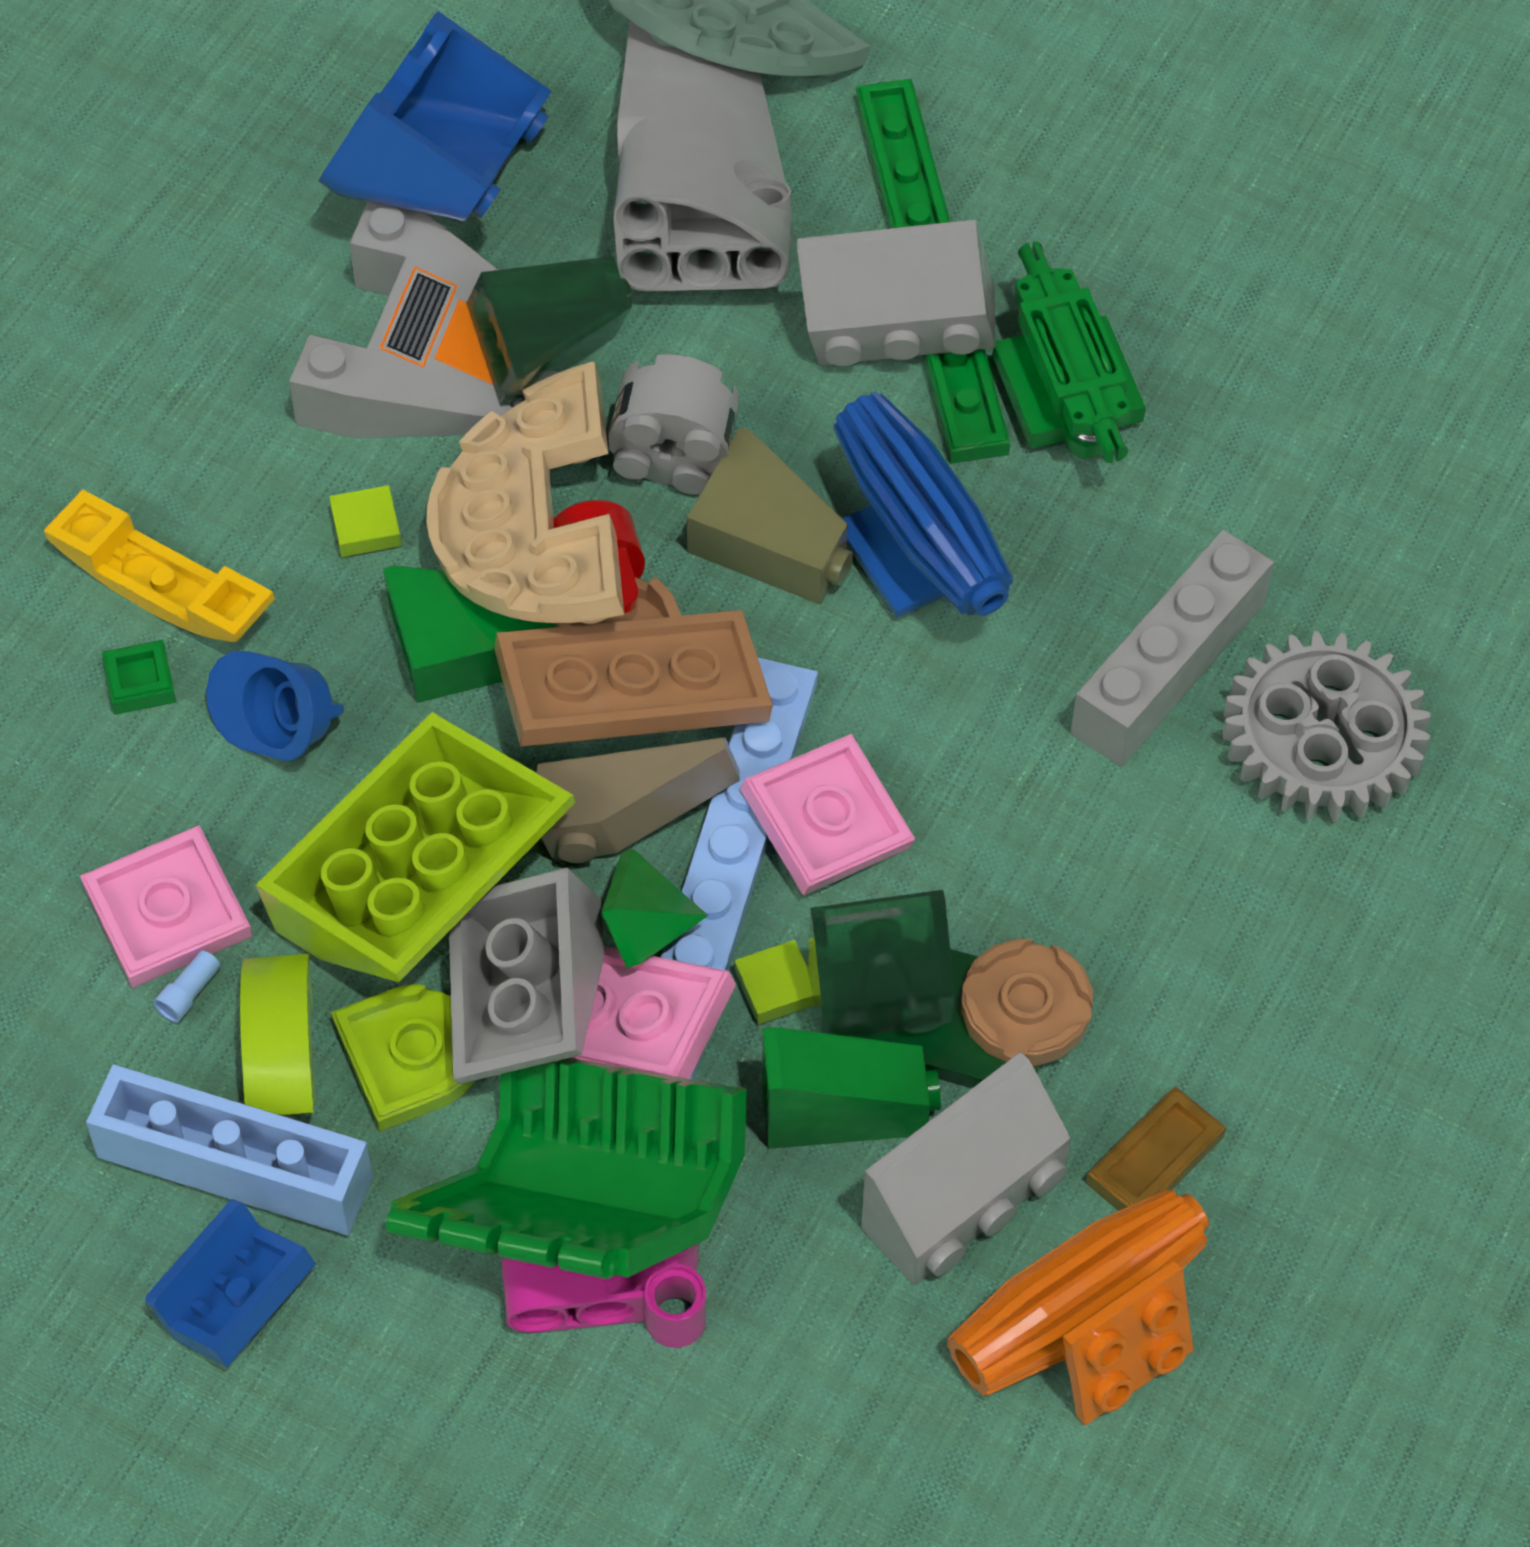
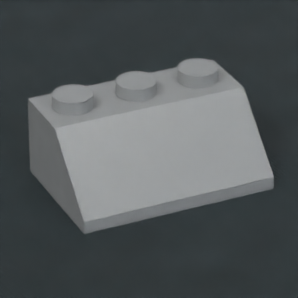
[797,220,995,366]
[861,1052,1071,1286]

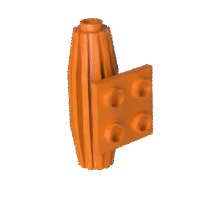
[947,1189,1209,1426]

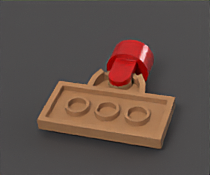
[494,500,773,747]

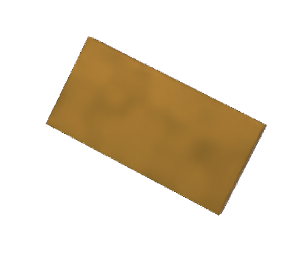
[1086,1086,1226,1211]

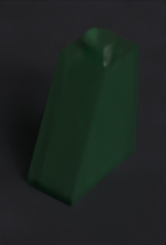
[466,256,632,406]

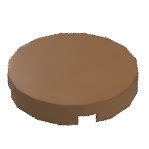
[961,938,1093,1066]

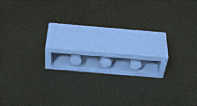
[86,1064,373,1236]

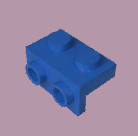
[145,1199,316,1367]

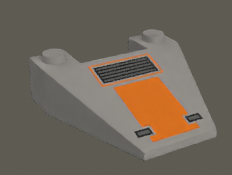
[289,201,579,438]

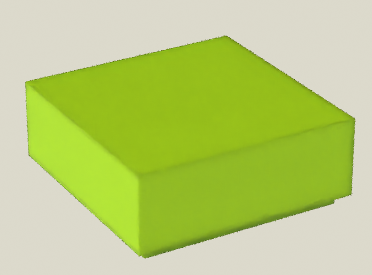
[329,485,402,557]
[734,939,819,1025]

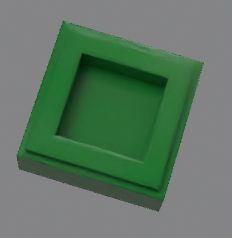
[102,639,177,715]

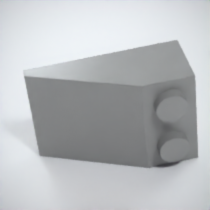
[449,868,604,1084]

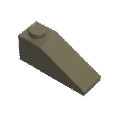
[537,737,740,863]

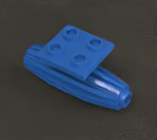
[833,392,1013,618]

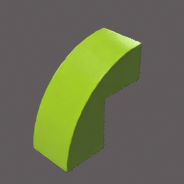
[240,954,317,1115]

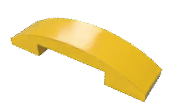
[43,489,275,642]

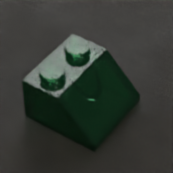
[808,890,955,1039]

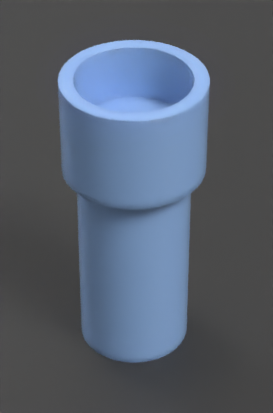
[153,950,221,1023]

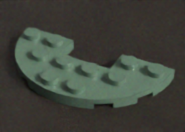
[608,0,870,77]

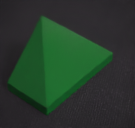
[602,849,708,968]

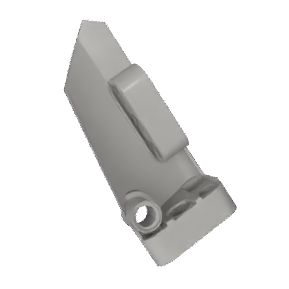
[613,21,794,291]

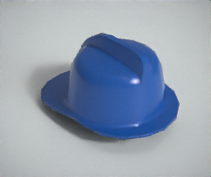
[206,651,344,761]

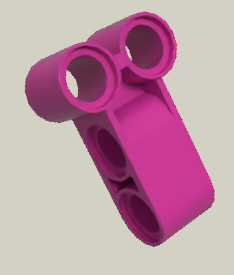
[501,1243,707,1348]

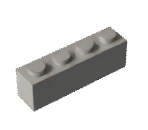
[1070,530,1274,768]

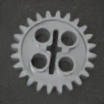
[1222,631,1431,822]

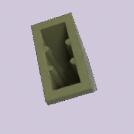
[687,427,853,605]

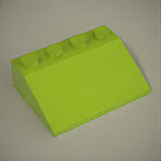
[256,712,576,982]

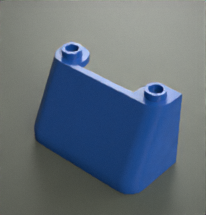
[318,11,552,221]

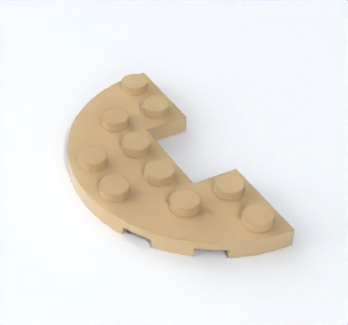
[426,361,624,624]

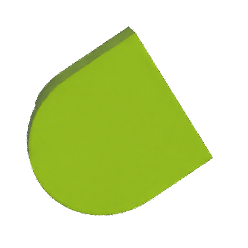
[331,984,475,1132]

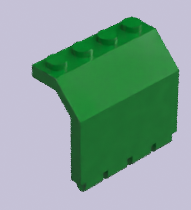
[386,1058,747,1279]

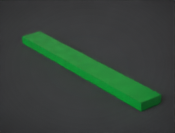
[855,78,1010,464]

